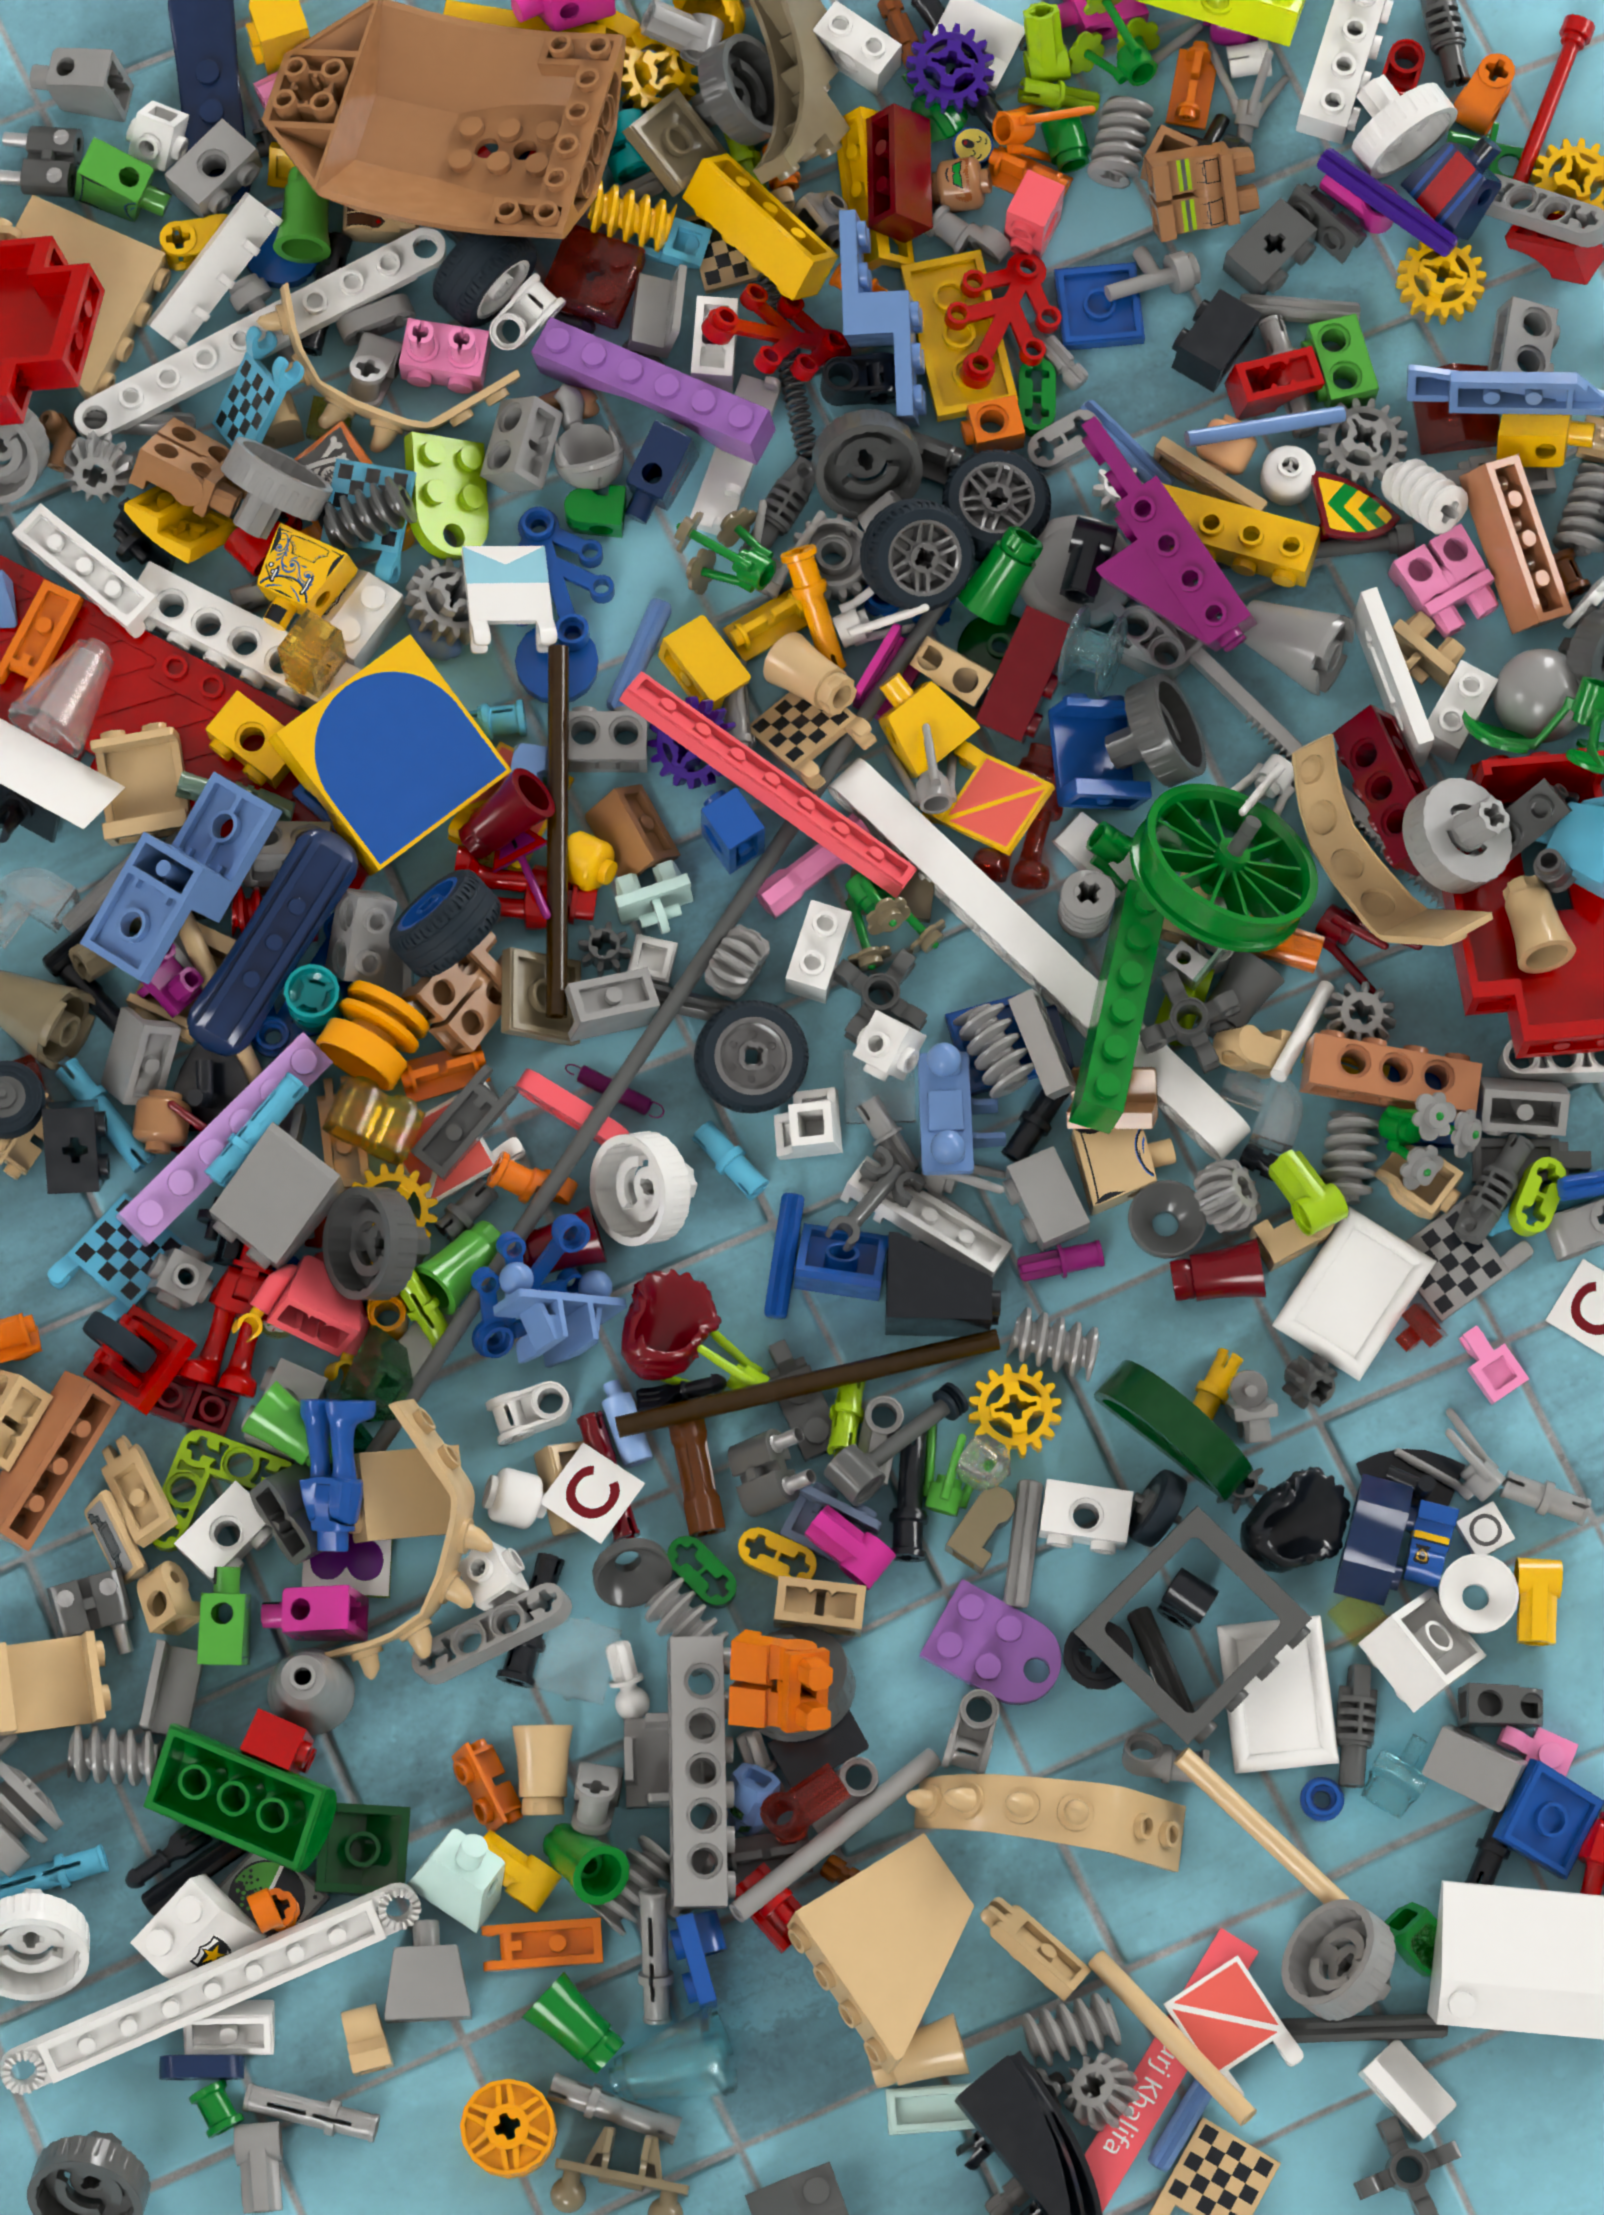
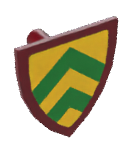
[1311,471,1401,542]

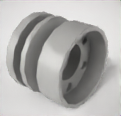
[0,1759,65,1878]

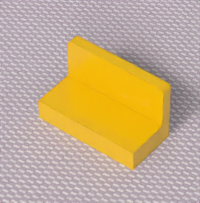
[658,615,751,711]

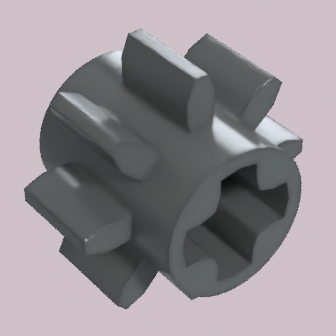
[578,921,631,977]
[1282,1353,1338,1409]
[1216,1468,1268,1514]

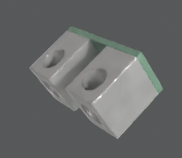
[1164,935,1227,991]

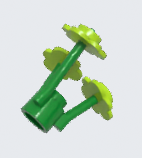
[1068,0,1160,86]

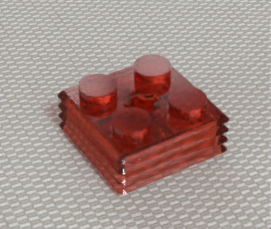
[544,224,646,329]

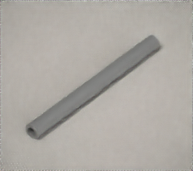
[729,1748,941,1923]

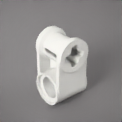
[489,273,566,350]
[485,1381,573,1445]

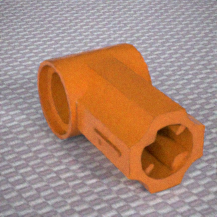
[1249,914,1325,973]

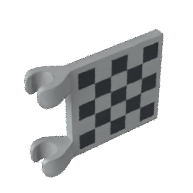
[1406,1194,1534,1322]

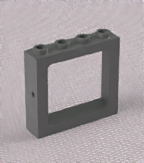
[1073,1506,1312,1745]

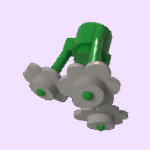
[1378,1092,1482,1190]

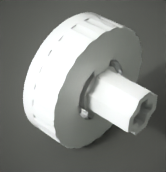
[1351,74,1458,179]
[590,1131,698,1246]
[0,1888,90,2001]

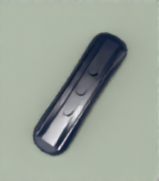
[168,0,252,206]
[187,827,359,1057]

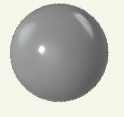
[1493,649,1579,743]

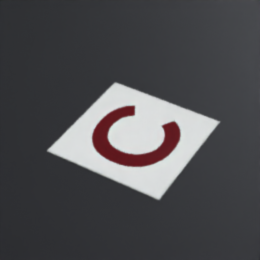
[1545,1259,1604,1356]
[541,1443,645,1544]

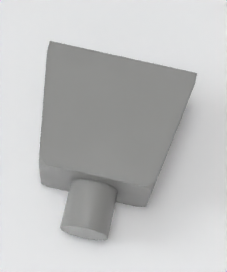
[30,48,134,122]
[384,1919,472,2023]

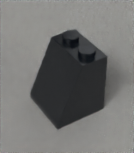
[885,1232,1001,1337]

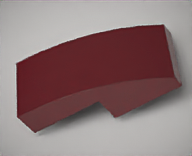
[149,1375,239,1437]

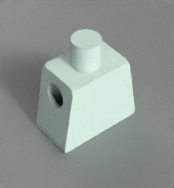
[407,1829,505,1933]

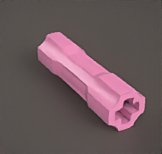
[755,813,871,919]

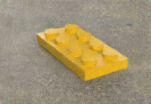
[900,249,1018,422]

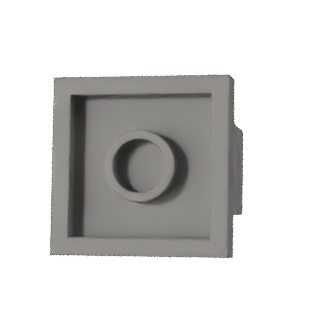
[624,1712,713,1809]

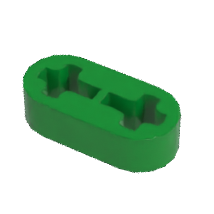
[1018,358,1056,437]
[667,1536,737,1609]

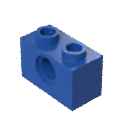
[701,787,765,875]

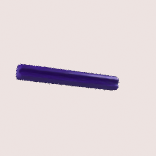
[1317,148,1458,257]

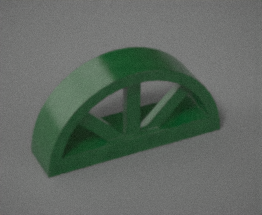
[1094,1360,1253,1502]

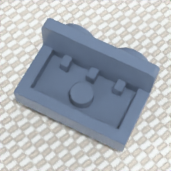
[779,1482,882,1566]

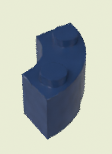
[1333,1474,1418,1606]

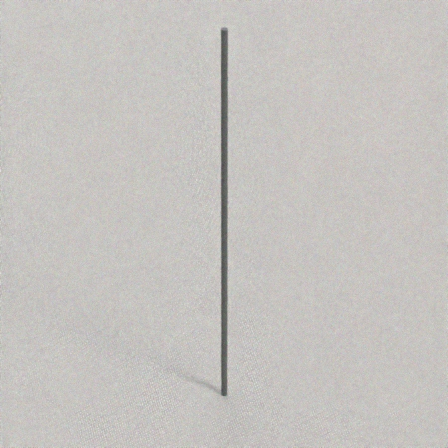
[364,601,951,1453]

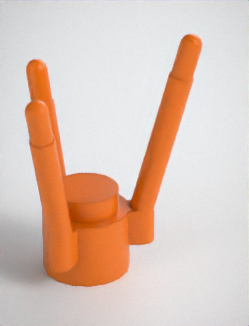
[992,104,1096,163]

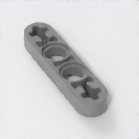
[1485,174,1604,248]
[411,1583,572,1685]

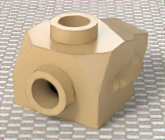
[1375,1144,1464,1220]

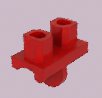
[734,1862,802,1954]

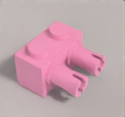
[399,318,491,394]

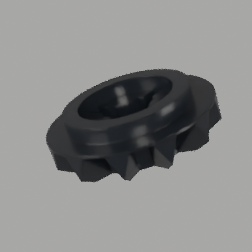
[1063,1622,1133,1690]

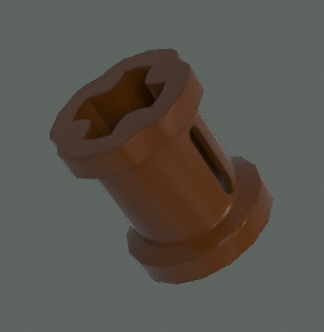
[1553,548,1592,601]

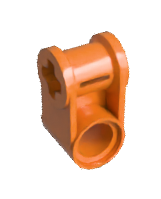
[1453,53,1515,136]

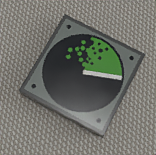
[218,1852,331,1938]

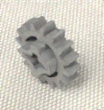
[1317,398,1408,488]
[403,558,470,646]

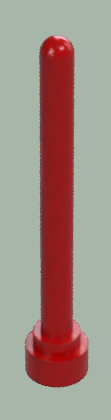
[1512,14,1595,184]

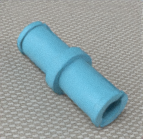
[692,1120,769,1200]

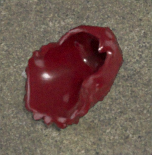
[621,1269,722,1381]

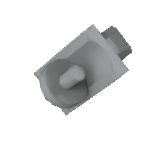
[1224,1370,1279,1444]

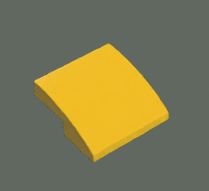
[124,486,238,564]

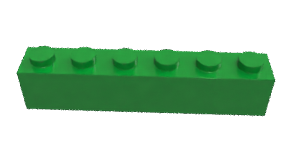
[1068,879,1164,1134]

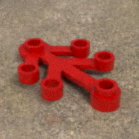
[944,252,1062,389]
[701,283,851,382]

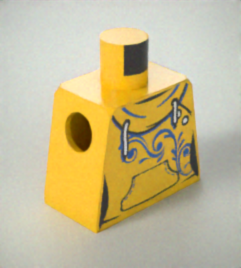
[257,523,358,631]

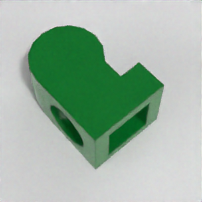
[564,485,627,538]

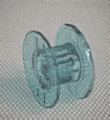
[1058,604,1128,697]

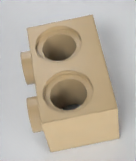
[0,1370,53,1472]
[774,1576,866,1637]

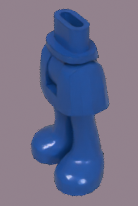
[299,1399,376,1552]

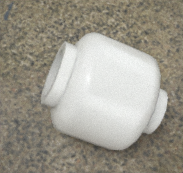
[1260,445,1316,506]
[482,1467,547,1529]

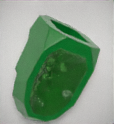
[1384,1902,1437,1977]

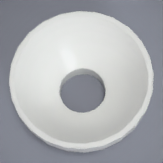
[1438,1554,1519,1634]

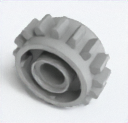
[789,514,868,605]

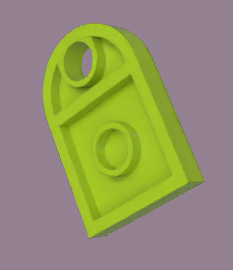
[404,431,489,561]

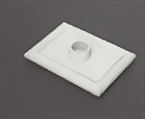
[1272,1206,1437,1381]
[1216,1615,1340,1774]

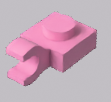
[1458,1325,1529,1405]
[1495,1725,1579,1777]

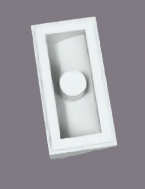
[183,2000,275,2055]

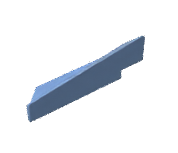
[1407,365,1604,415]

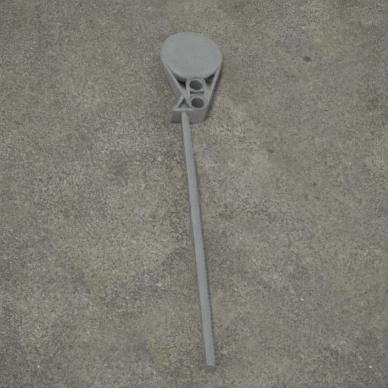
[1020,514,1445,909]

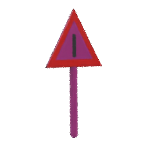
[492,829,551,919]

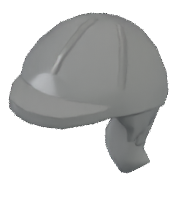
[553,384,624,491]

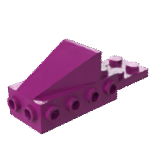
[1081,416,1258,652]

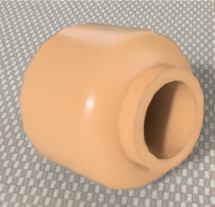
[1196,414,1257,475]

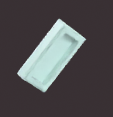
[885,2083,976,2136]

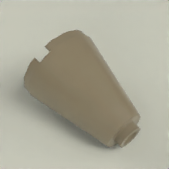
[0,970,96,1070]

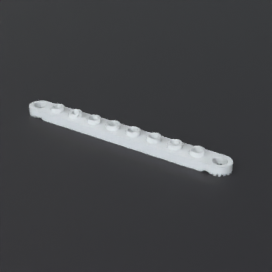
[74,227,447,440]
[0,1883,422,2095]

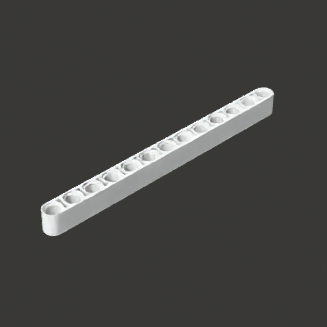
[827,758,1251,1161]

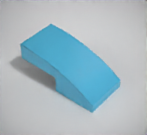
[619,216,713,269]

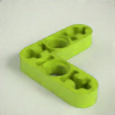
[152,1429,294,1552]

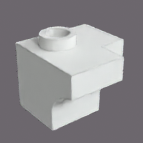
[774,1087,843,1160]

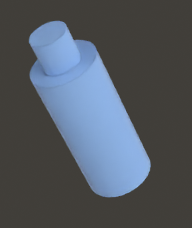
[601,1379,653,1468]

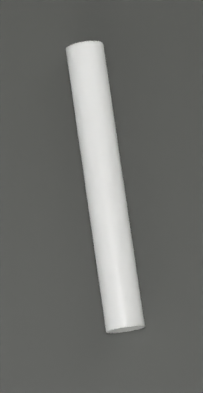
[1270,981,1335,1082]

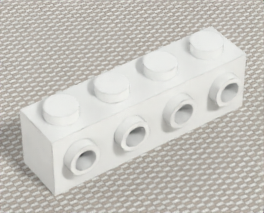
[1295,0,1394,144]

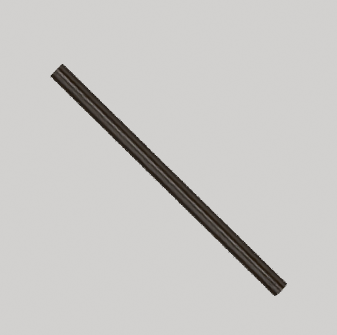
[546,645,569,1019]
[615,1329,1000,1438]

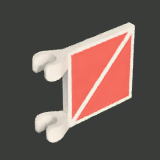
[384,1081,526,1209]
[1163,1955,1304,2096]

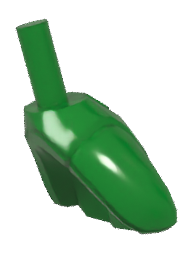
[901,71,968,144]

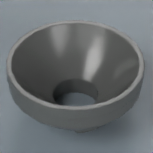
[1128,1180,1207,1259]
[592,1538,672,1608]

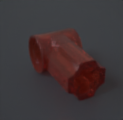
[760,1763,851,1844]

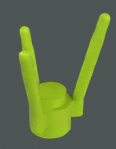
[660,1331,770,1396]

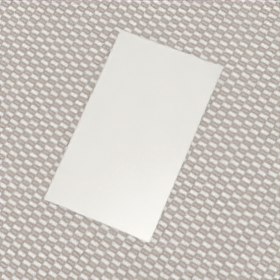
[0,718,125,830]

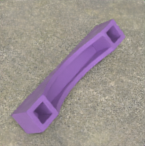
[531,317,776,465]

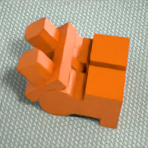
[728,1629,833,1733]

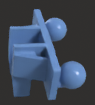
[918,1042,1006,1175]
[493,1262,627,1368]

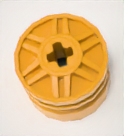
[316,980,430,1091]
[460,2079,558,2179]

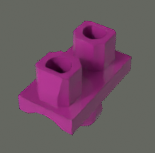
[136,943,204,1018]

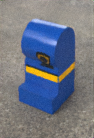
[1402,1500,1460,1588]

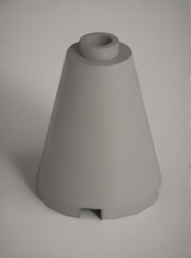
[1243,600,1355,696]
[267,1648,355,1735]

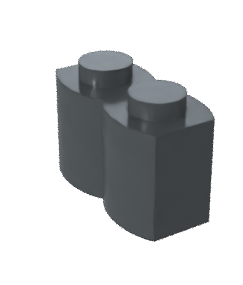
[249,1463,324,1566]

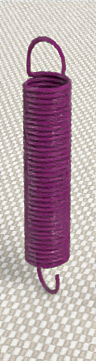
[565,1064,665,1118]

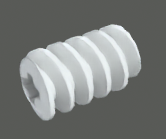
[1381,458,1469,535]

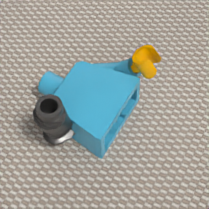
[1533,796,1604,899]

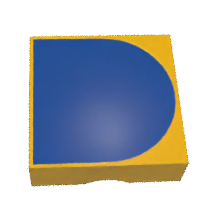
[268,634,512,876]

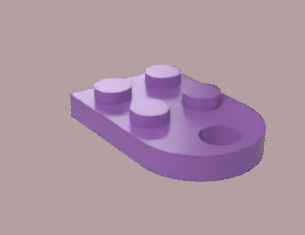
[919,1579,1061,1705]

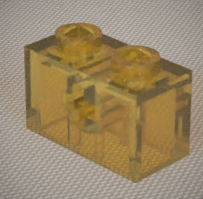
[277,608,348,698]

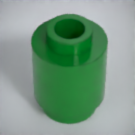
[1041,108,1090,173]

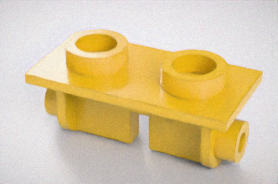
[723,588,808,662]

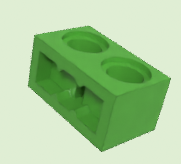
[1301,313,1379,409]

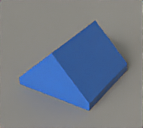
[794,1223,888,1301]

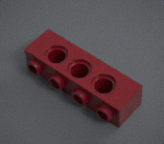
[1332,704,1456,876]

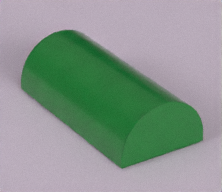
[143,1723,337,1873]

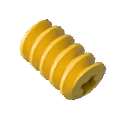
[587,180,678,252]

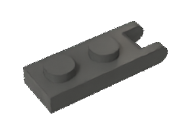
[410,1064,519,1181]

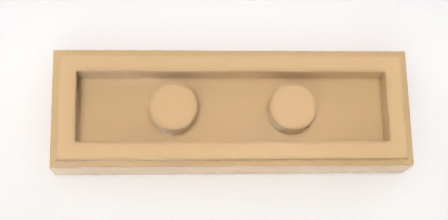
[1153,436,1268,512]

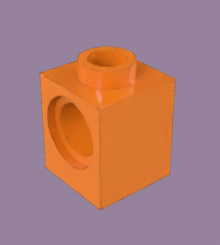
[960,395,1025,454]

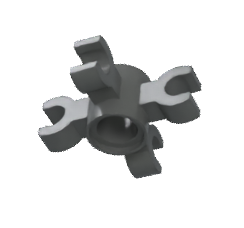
[833,948,928,1044]
[1140,970,1241,1074]
[1353,2116,1462,2215]

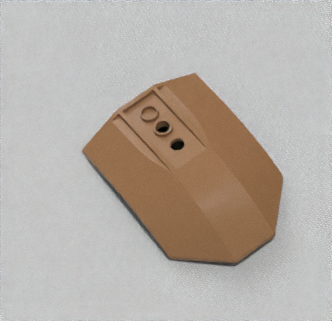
[262,0,626,239]

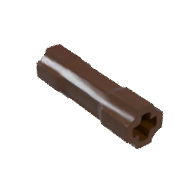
[668,1419,726,1538]

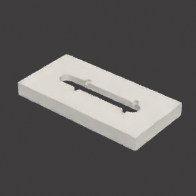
[1352,587,1435,768]

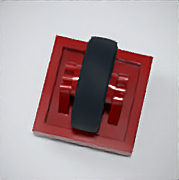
[82,1304,198,1416]

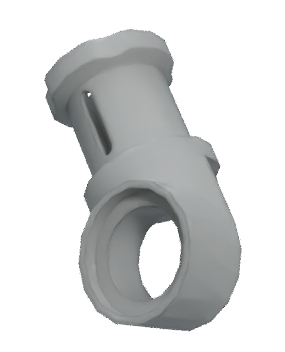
[925,204,1011,264]
[1122,1732,1210,1784]

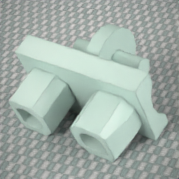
[615,860,694,934]

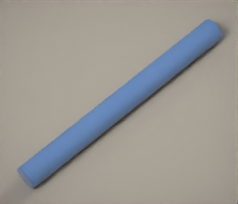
[1184,405,1346,448]

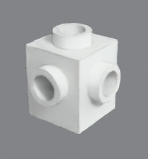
[126,100,189,171]
[853,1010,927,1082]
[458,1541,530,1611]

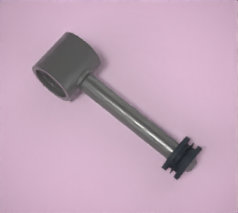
[824,1382,969,1506]

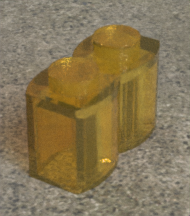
[322,1076,426,1166]

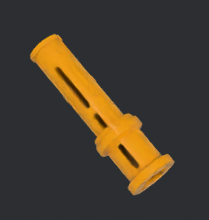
[780,544,847,669]

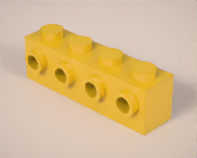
[682,153,839,301]
[1162,483,1320,588]

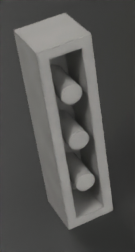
[1008,989,1076,1100]

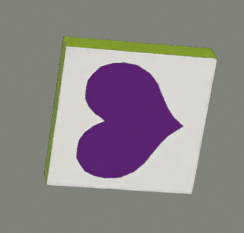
[302,1533,393,1598]

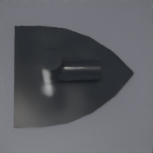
[173,1043,250,1132]
[1356,1449,1466,1534]

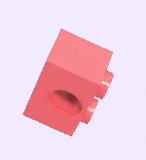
[1004,169,1065,259]

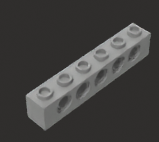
[667,1636,736,1910]

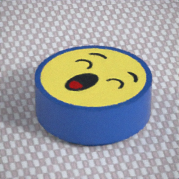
[952,127,993,168]

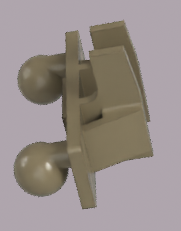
[550,2126,690,2215]

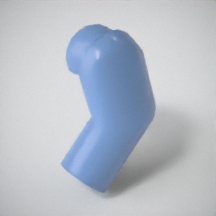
[406,617,461,661]

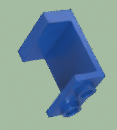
[1048,693,1152,811]

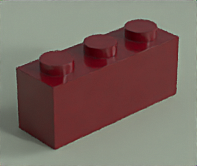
[866,103,933,243]
[975,605,1078,744]

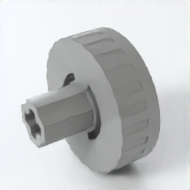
[0,407,50,504]
[220,437,333,540]
[1402,778,1512,894]
[1281,1899,1396,2021]

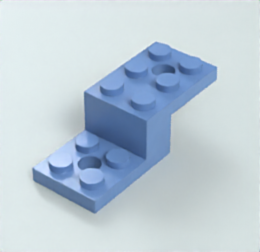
[839,209,927,428]
[80,772,283,985]

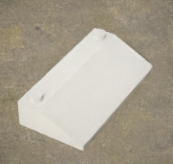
[1427,1880,1604,2040]

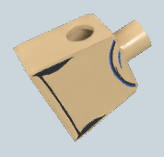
[1070,1129,1176,1216]

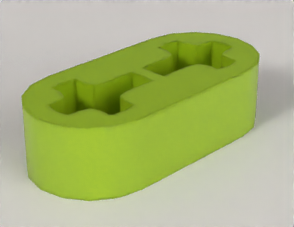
[1508,1157,1567,1237]

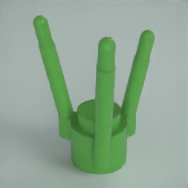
[923,1424,998,1517]

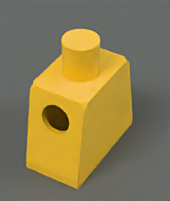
[1496,414,1595,467]
[878,672,981,779]

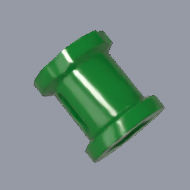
[188,2079,245,2139]

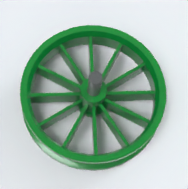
[1130,784,1318,953]

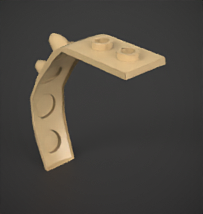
[256,282,521,453]
[1291,734,1493,946]
[325,1399,493,1680]
[906,1774,1186,1872]

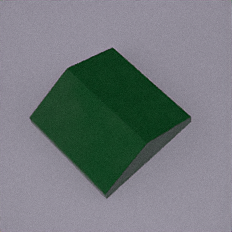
[315,1803,411,1897]

